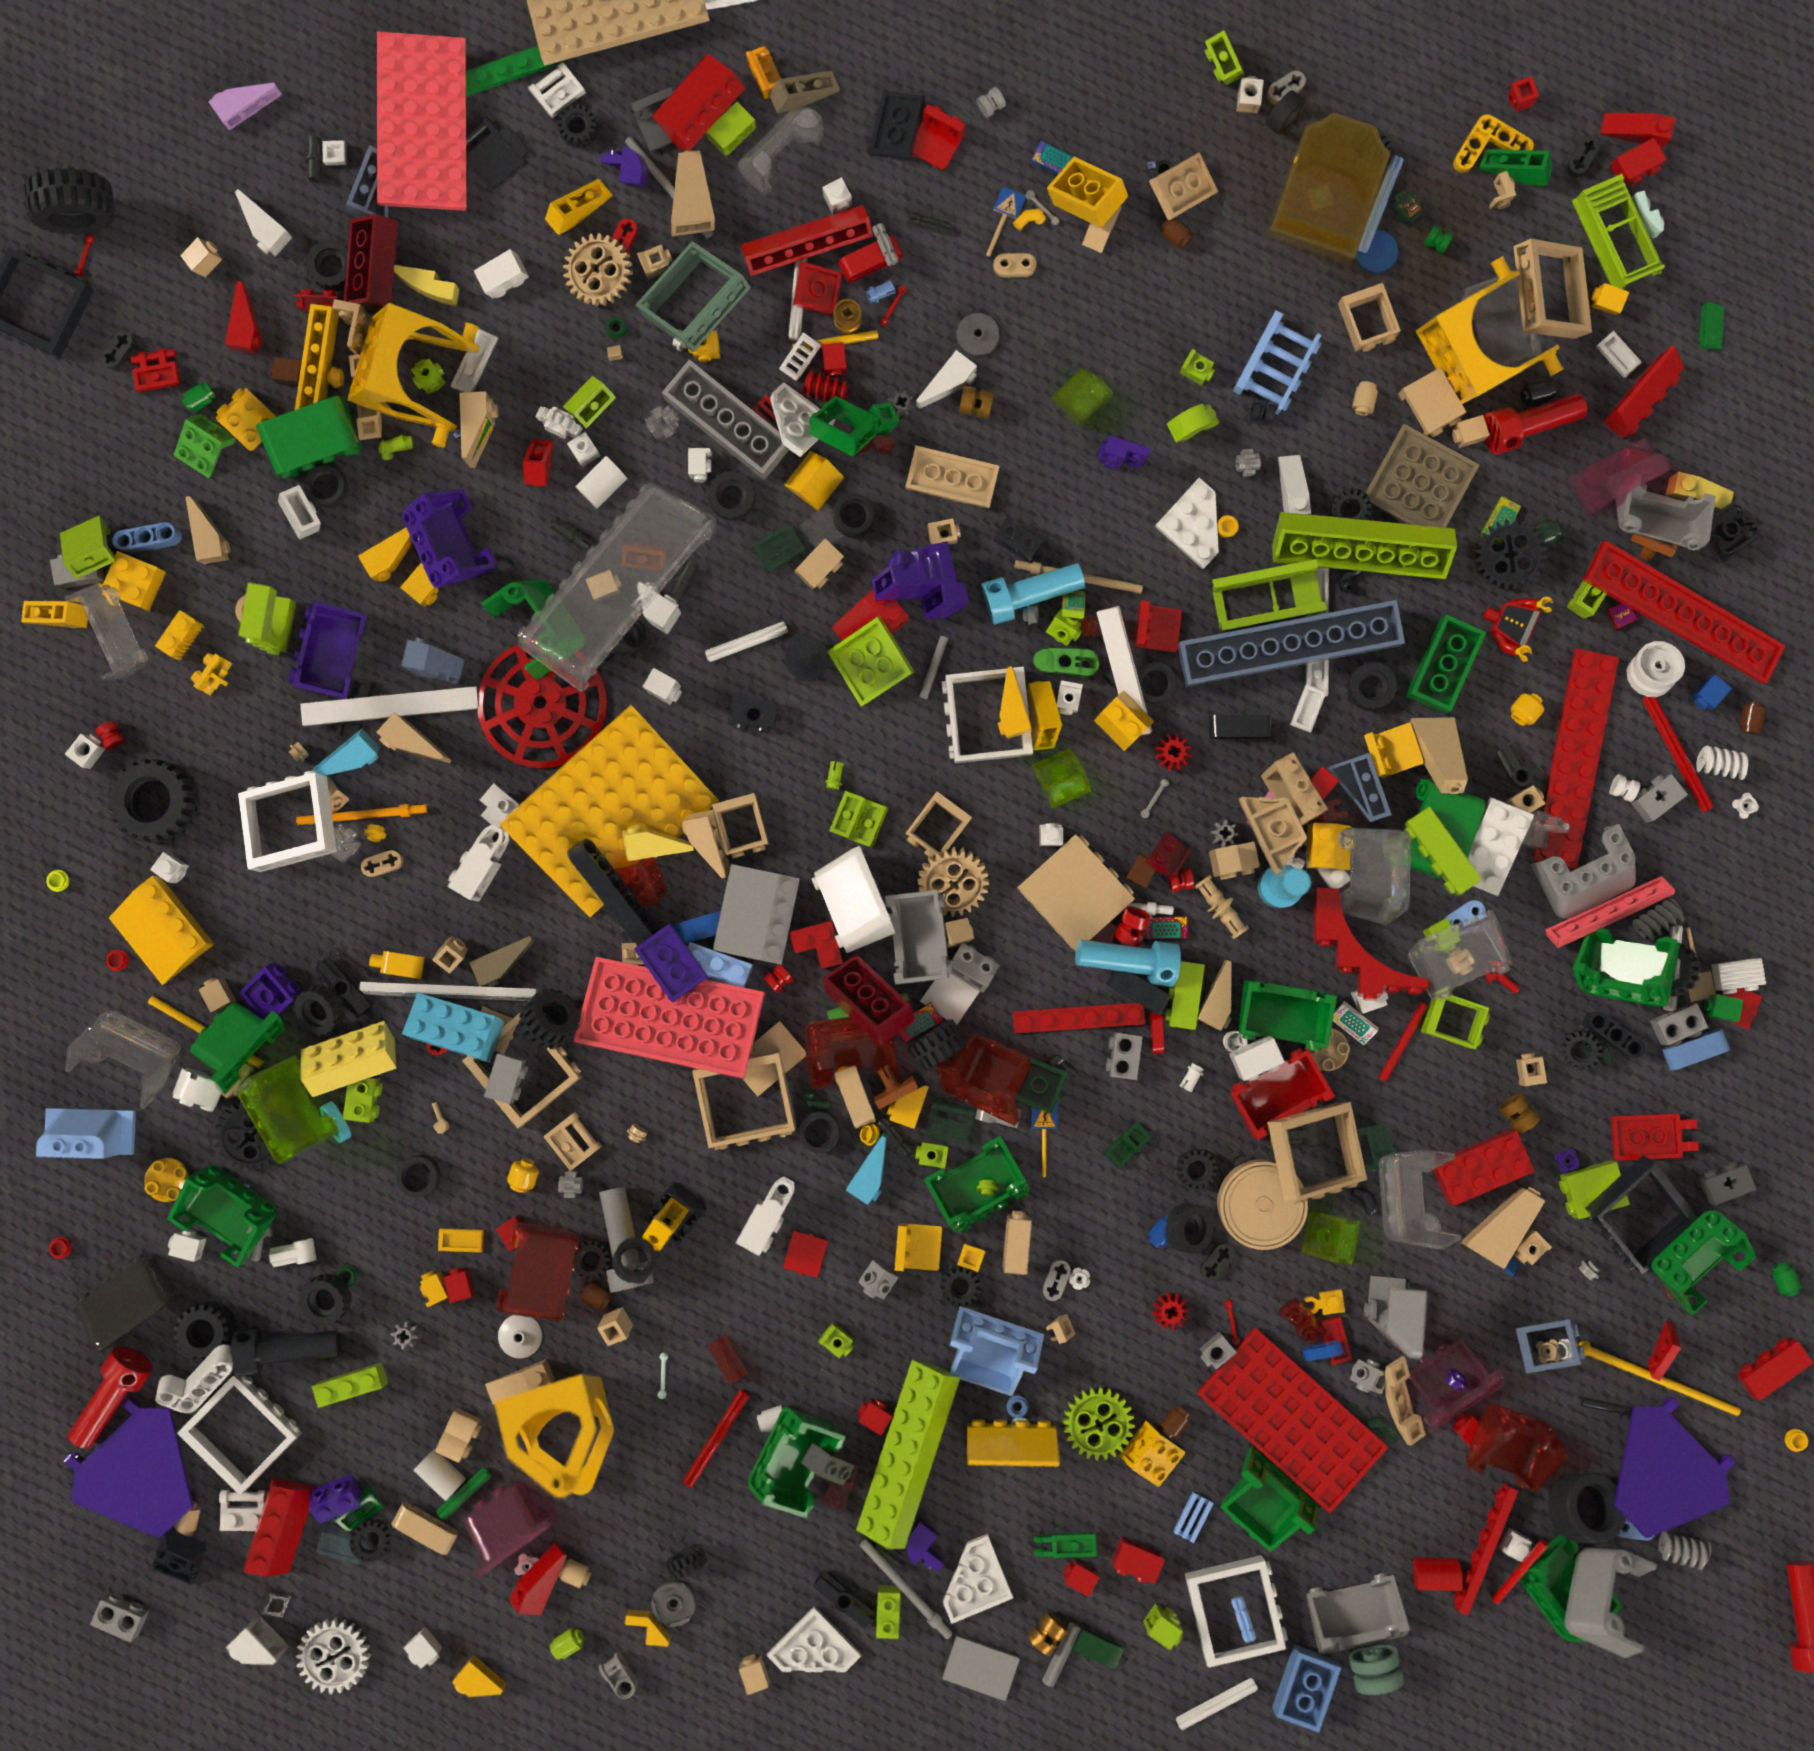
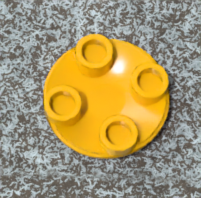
[145,1158,189,1202]

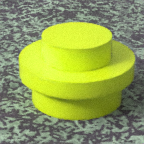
[46,870,70,892]

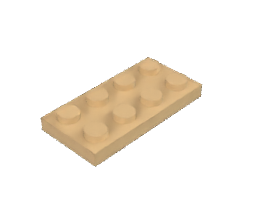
[905,446,1000,509]

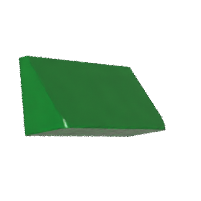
[1699,302,1724,350]
[334,1485,384,1533]

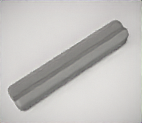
[1042,1622,1081,1687]

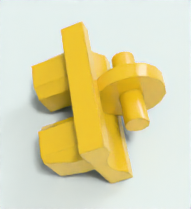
[191,653,232,696]

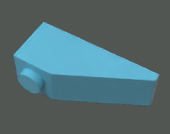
[312,729,380,776]
[846,1132,887,1205]

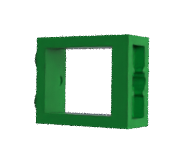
[809,396,879,457]

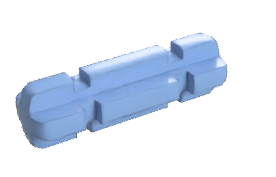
[1231,1596,1256,1642]

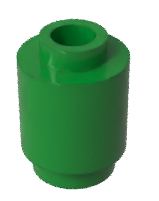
[182,382,217,412]
[1772,1262,1802,1297]

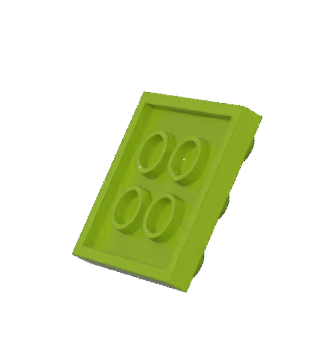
[827,616,914,707]

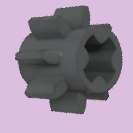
[888,390,915,418]

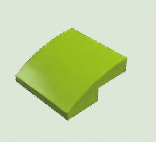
[829,791,888,848]

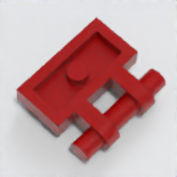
[131,348,181,392]

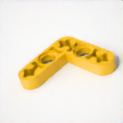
[1453,115,1534,173]

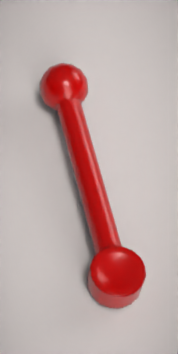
[75,234,94,277]
[880,286,906,325]
[1224,1299,1241,1345]

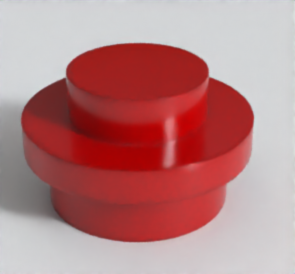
[106,949,129,971]
[49,1237,72,1259]

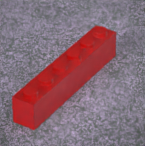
[740,205,873,276]

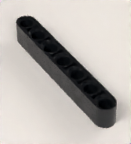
[567,838,661,946]

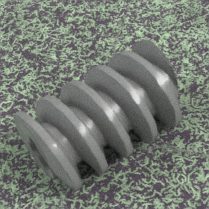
[1658,1531,1711,1570]

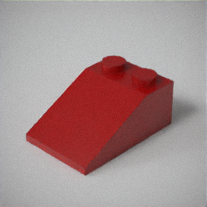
[831,590,909,641]

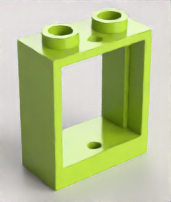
[1420,991,1490,1050]

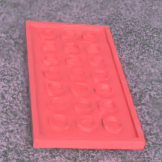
[377,31,466,211]
[574,957,765,1079]

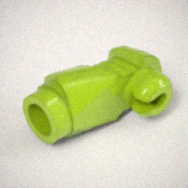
[378,435,413,460]

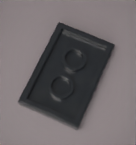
[869,91,925,160]

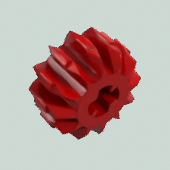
[1155,734,1192,771]
[1151,1292,1189,1330]

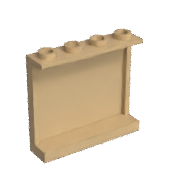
[1017,834,1135,952]

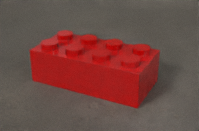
[1430,1129,1535,1206]

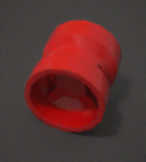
[95,721,126,750]
[1168,868,1194,893]
[764,964,794,994]

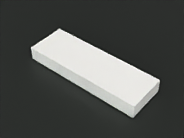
[451,329,498,393]

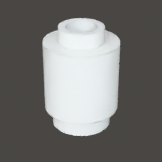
[757,1405,784,1433]

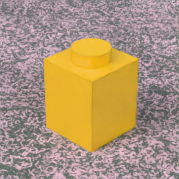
[1591,283,1629,316]

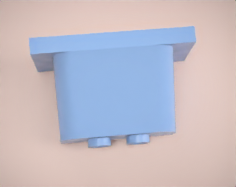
[36,1108,136,1158]
[950,1306,1044,1396]

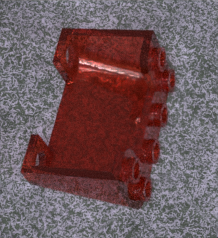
[496,1222,579,1322]

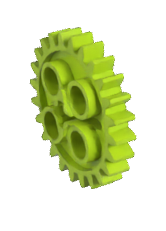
[1062,1386,1135,1461]

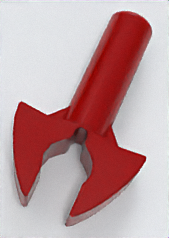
[1482,961,1520,994]

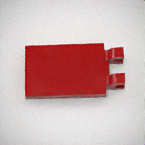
[1611,1113,1699,1161]

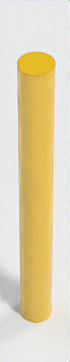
[793,330,878,352]

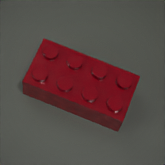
[344,214,398,312]
[822,954,914,1046]

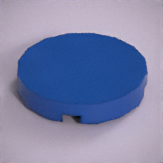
[1354,230,1398,274]

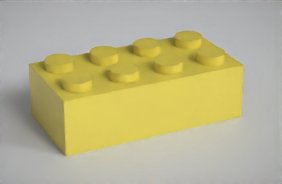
[301,1021,396,1097]

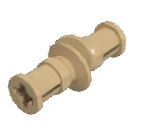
[1194,875,1249,939]

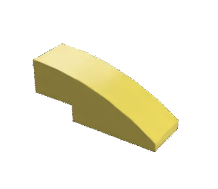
[394,265,459,306]

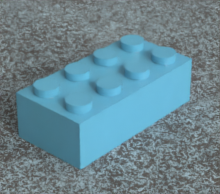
[402,993,505,1063]

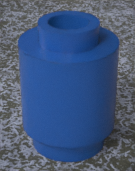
[1148,1215,1168,1248]

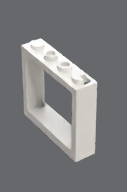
[942,667,1033,763]
[238,771,337,872]
[177,1375,302,1495]
[1184,1555,1288,1668]

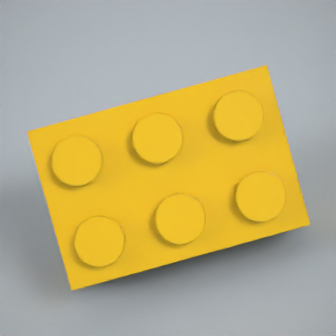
[1047,157,1128,228]

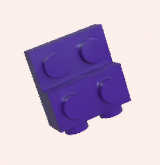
[1097,435,1151,470]
[239,962,301,1020]

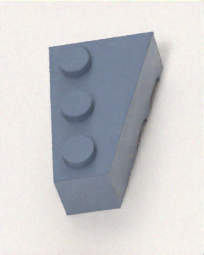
[345,145,388,218]
[402,638,465,684]
[1326,753,1392,822]

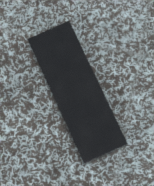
[335,676,374,742]

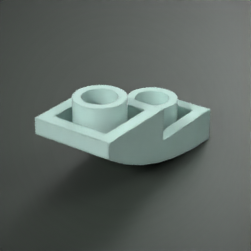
[1632,191,1664,238]

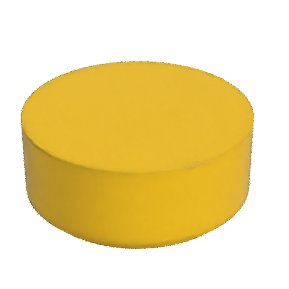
[1217,515,1239,538]

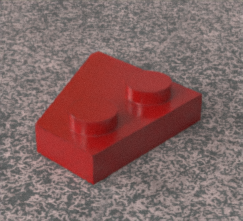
[1647,1320,1681,1381]

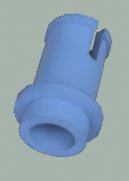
[866,280,895,303]

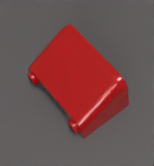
[1230,1048,1335,1140]

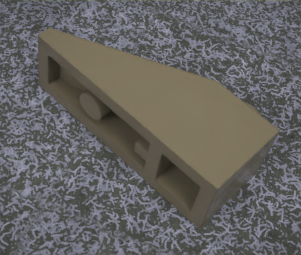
[769,71,840,113]
[469,936,535,987]

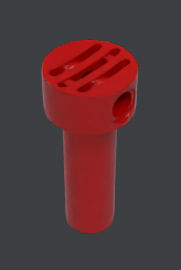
[1484,393,1587,455]
[67,1346,153,1449]
[1786,1561,1814,1673]

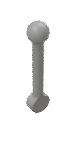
[1026,190,1059,225]
[1141,779,1169,818]

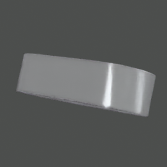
[1267,71,1306,105]
[1043,1259,1071,1301]

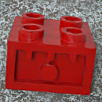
[1133,600,1182,653]

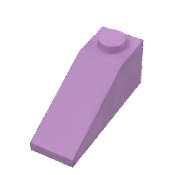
[208,82,282,130]

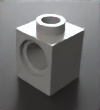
[1200,1332,1237,1370]

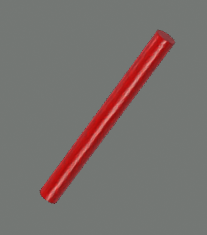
[1378,1002,1429,1082]
[1492,1539,1549,1604]

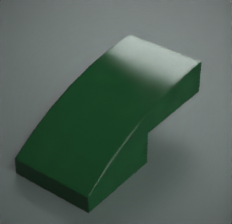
[1103,1121,1151,1169]
[1072,1628,1124,1669]

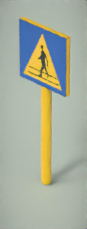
[1031,1103,1058,1177]

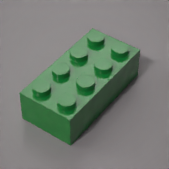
[1405,614,1486,715]

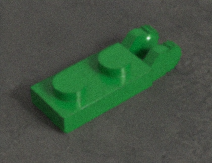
[1034,1532,1097,1558]

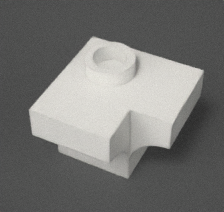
[480,783,520,828]

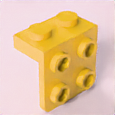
[216,388,276,451]

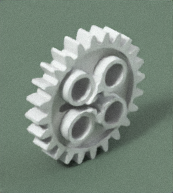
[296,1618,371,1694]

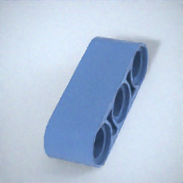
[113,522,182,554]
[1662,1028,1730,1071]

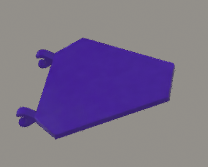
[1614,1396,1736,1538]
[64,1397,194,1538]

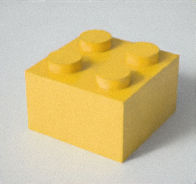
[100,551,166,611]

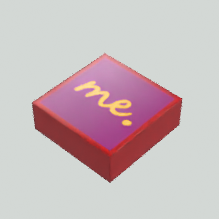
[1606,603,1637,630]

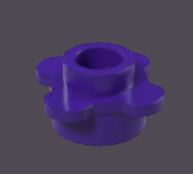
[1555,1148,1580,1174]
[1446,1369,1468,1391]

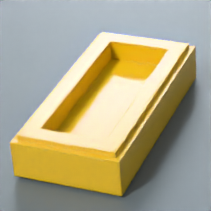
[438,1228,484,1253]

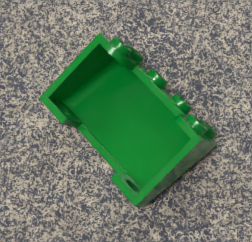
[924,1136,1030,1233]
[167,1165,278,1268]
[1652,1210,1756,1316]

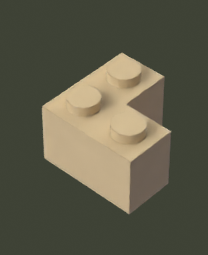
[1209,842,1260,880]

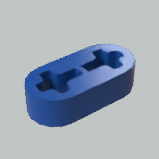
[1302,1340,1344,1361]

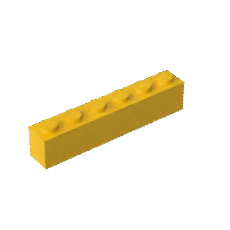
[295,304,339,410]

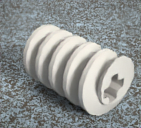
[1696,746,1748,780]

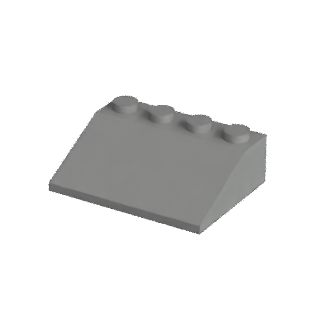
[713,864,800,965]

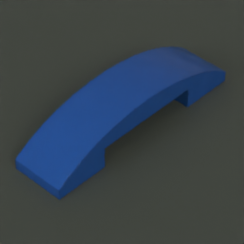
[672,911,721,944]

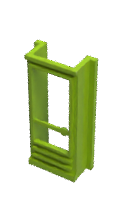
[1572,174,1665,289]
[1212,559,1327,631]

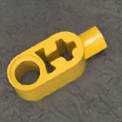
[369,951,425,979]

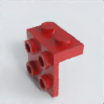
[913,104,965,170]

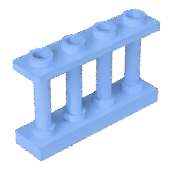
[1233,311,1322,415]

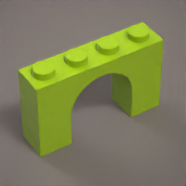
[238,583,296,656]

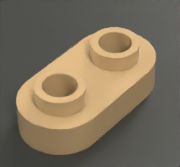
[993,253,1036,277]

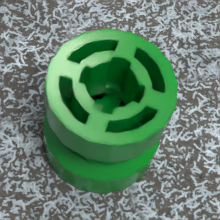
[1423,225,1453,254]

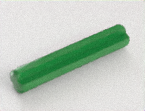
[436,1467,492,1520]

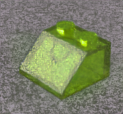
[1051,368,1114,428]
[1031,748,1092,809]
[1302,1210,1361,1265]

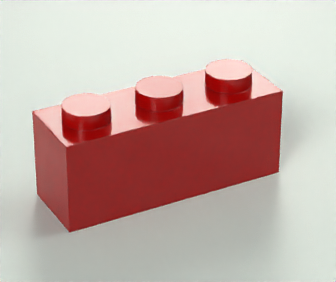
[1736,1337,1813,1401]

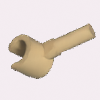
[432,1102,449,1134]

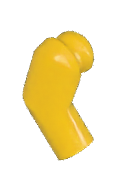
[1013,208,1046,231]

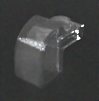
[1521,811,1570,849]

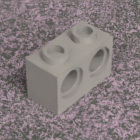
[1650,1003,1708,1047]
[1106,1032,1143,1080]
[90,1593,149,1642]

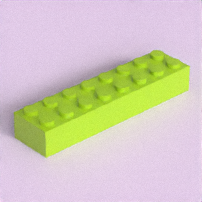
[1272,512,1457,579]
[856,1360,961,1549]

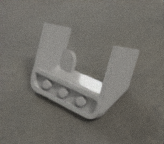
[1364,1276,1427,1359]
[1565,1547,1657,1658]

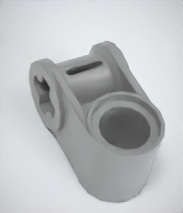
[599,1652,638,1699]

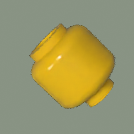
[1511,693,1544,726]
[507,1158,539,1193]

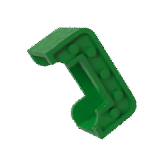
[256,396,364,479]
[748,1407,846,1518]

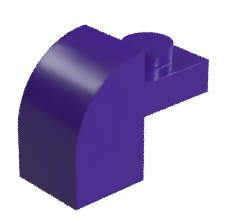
[601,146,648,187]
[907,1517,944,1571]

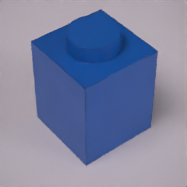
[1691,674,1732,710]

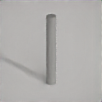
[919,636,948,700]

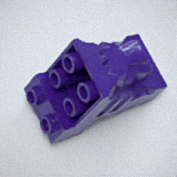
[872,541,969,619]

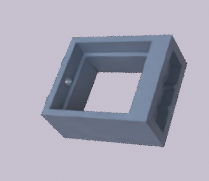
[1516,1318,1585,1373]

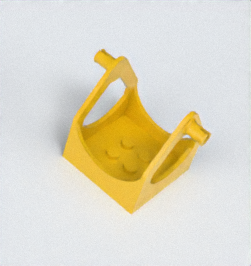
[1416,256,1564,404]
[347,303,479,448]
[494,1374,614,1497]

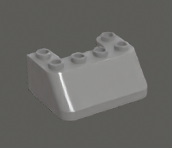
[1530,824,1636,919]

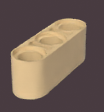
[835,1065,876,1129]
[391,1502,458,1555]

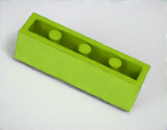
[1405,806,1482,896]

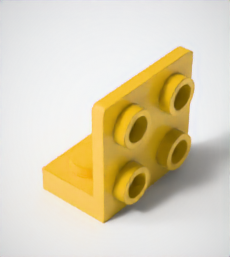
[1364,723,1424,778]
[895,1223,942,1271]
[1119,1421,1185,1487]

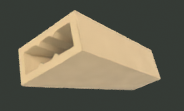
[671,150,715,236]
[1410,717,1468,794]
[1461,1187,1545,1269]

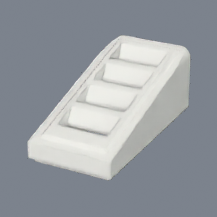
[779,333,821,381]

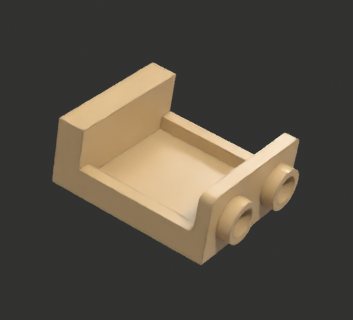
[1398,368,1466,438]

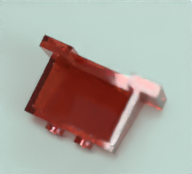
[936,1033,1031,1126]

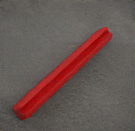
[683,1389,750,1488]

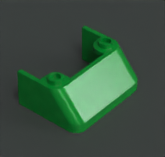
[481,579,586,681]

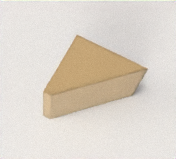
[607,345,623,361]

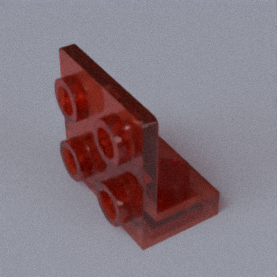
[615,857,668,906]

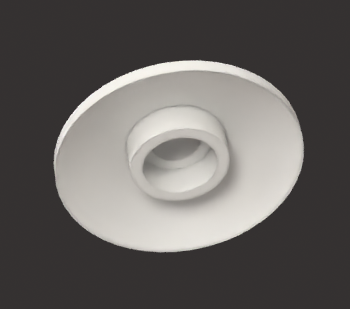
[498,1314,542,1358]

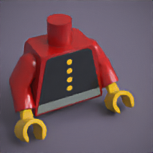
[1483,597,1554,662]

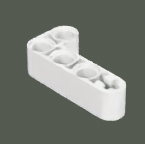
[156,1345,233,1413]

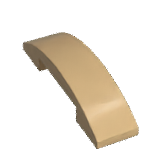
[349,354,382,440]
[1384,1356,1425,1446]

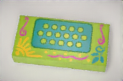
[1480,496,1521,545]
[1062,591,1085,619]

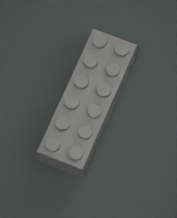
[662,359,790,480]

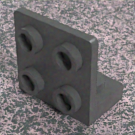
[631,87,673,152]

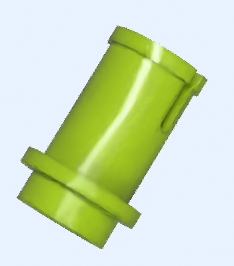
[825,761,844,790]

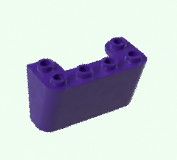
[402,489,498,588]
[288,600,367,699]

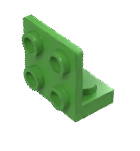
[174,414,236,478]

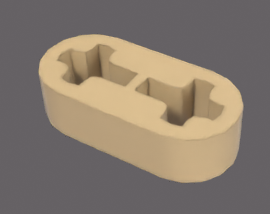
[361,850,403,877]

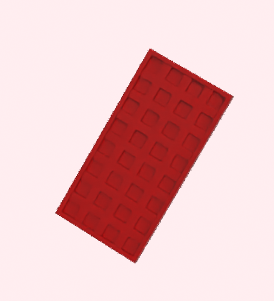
[1196,1327,1388,1513]

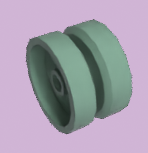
[1348,1644,1405,1695]

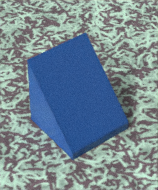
[1504,1258,1519,1276]

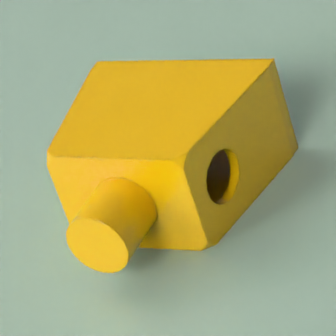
[642,1197,689,1251]

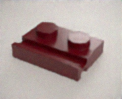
[1146,831,1192,881]

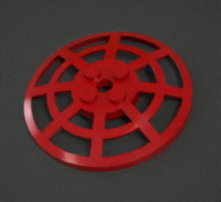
[477,640,608,769]

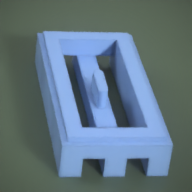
[1173,1492,1214,1543]

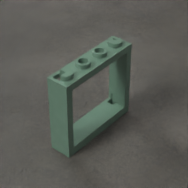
[636,241,751,352]

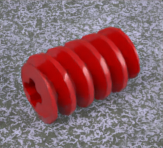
[801,370,849,403]

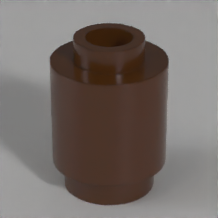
[1161,217,1194,249]
[1740,702,1766,734]
[579,1281,613,1310]
[1160,1405,1192,1439]

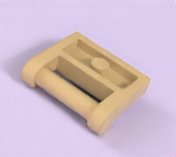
[544,1112,602,1171]

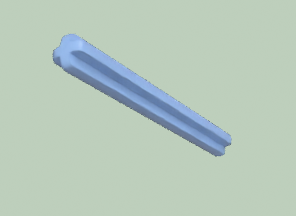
[1357,155,1403,253]

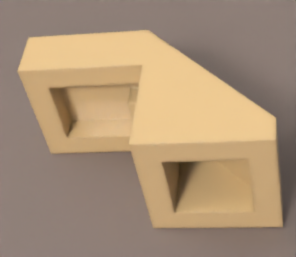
[1082,206,1122,253]

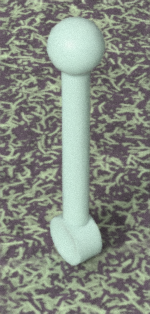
[658,1352,668,1399]

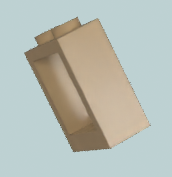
[1338,283,1401,352]
[905,792,972,859]
[712,793,769,859]
[1002,1211,1032,1275]

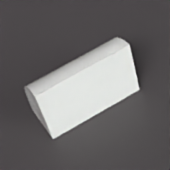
[576,456,627,509]
[414,1448,466,1501]

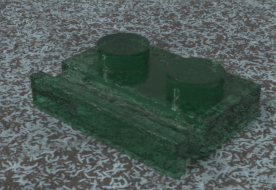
[752,523,806,573]

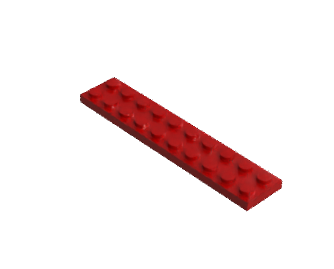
[1583,541,1786,684]
[1532,648,1619,869]

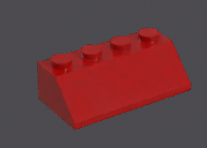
[652,54,745,150]
[1603,345,1684,438]
[244,1477,317,1577]

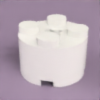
[172,1068,221,1112]

